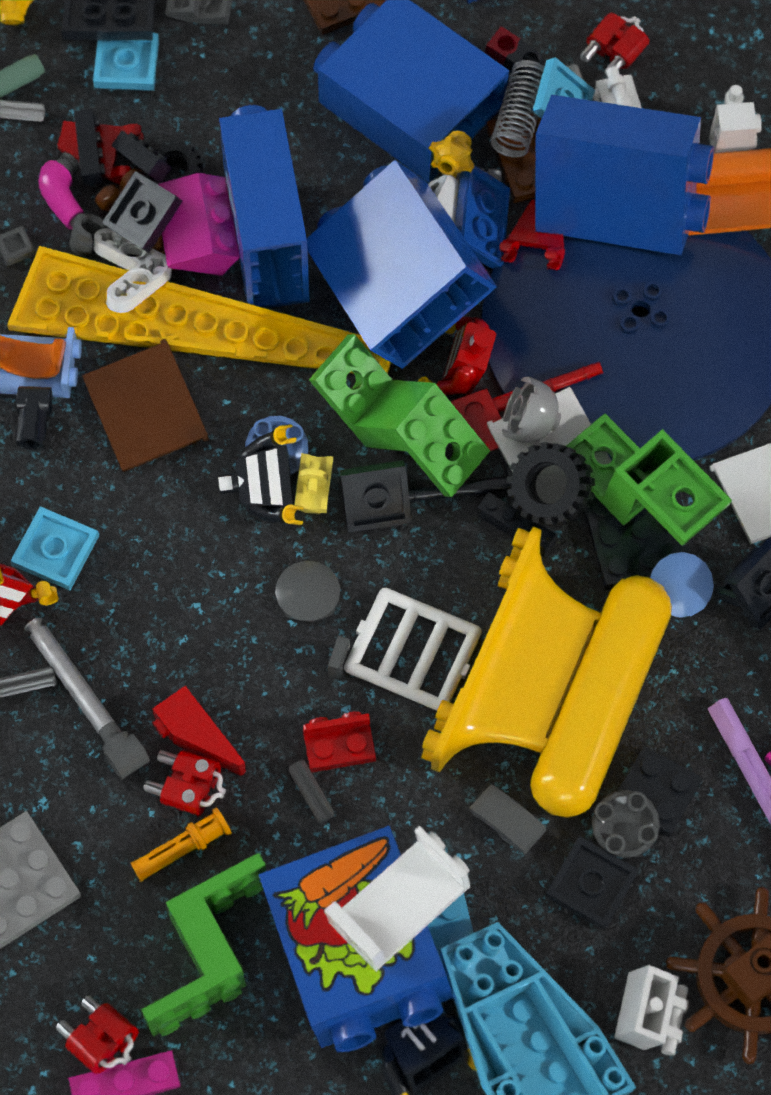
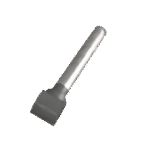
[25,618,150,780]

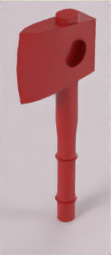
[451,361,603,451]

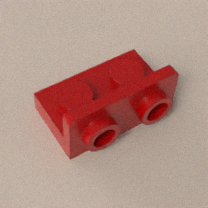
[303,712,376,773]

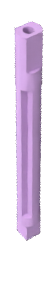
[708,698,771,824]

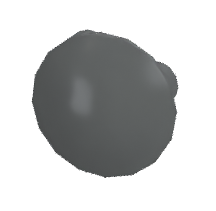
[275,561,341,622]
[592,790,660,858]

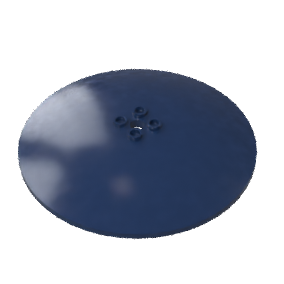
[482,230,771,461]

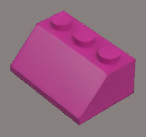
[158,173,240,276]

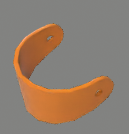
[0,335,67,379]

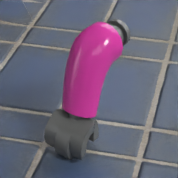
[38,153,106,257]

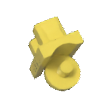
[294,453,333,514]

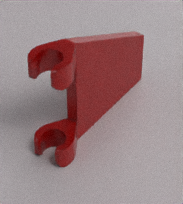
[57,121,144,185]
[499,199,565,270]

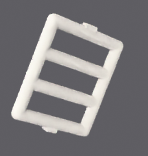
[344,588,482,711]

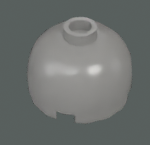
[502,376,561,443]

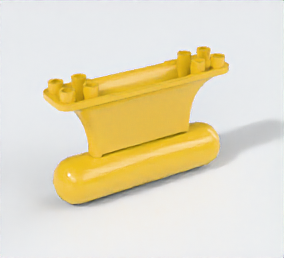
[421,526,672,818]

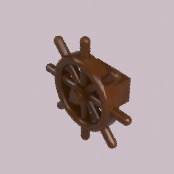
[666,887,771,1064]

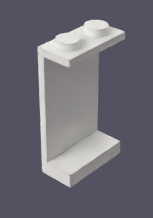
[324,826,471,971]

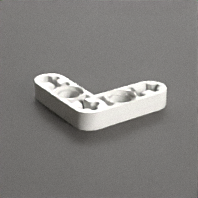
[93,228,172,313]

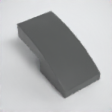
[165,0,232,24]
[470,784,547,854]

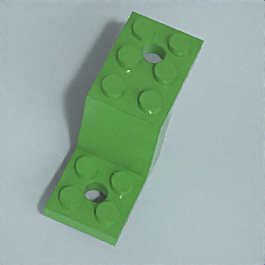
[309,334,490,497]
[566,413,732,546]
[141,853,266,1036]

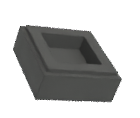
[0,226,36,267]
[328,636,350,680]

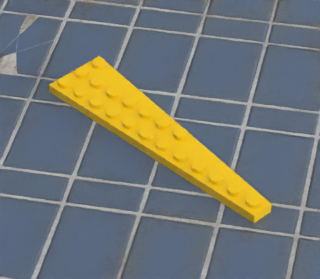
[7,246,391,373]

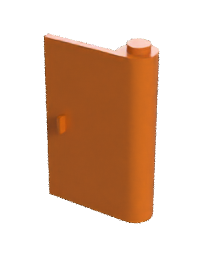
[688,148,771,236]

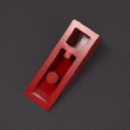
[152,686,246,776]

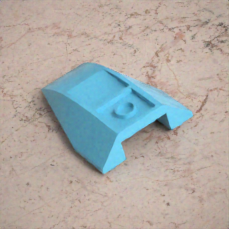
[439,922,636,1095]

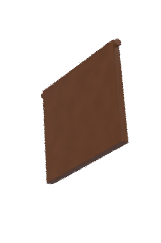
[82,339,209,472]

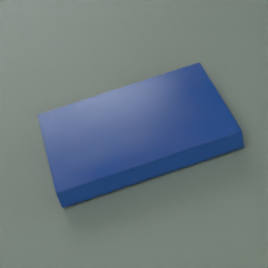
[455,165,510,269]

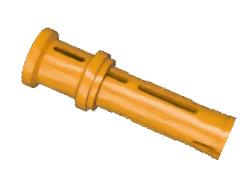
[130,807,232,882]

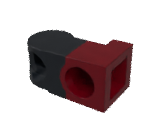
[484,26,544,81]

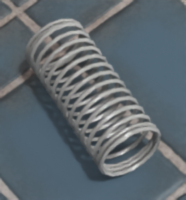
[490,60,544,157]

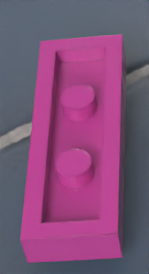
[68,1050,181,1095]

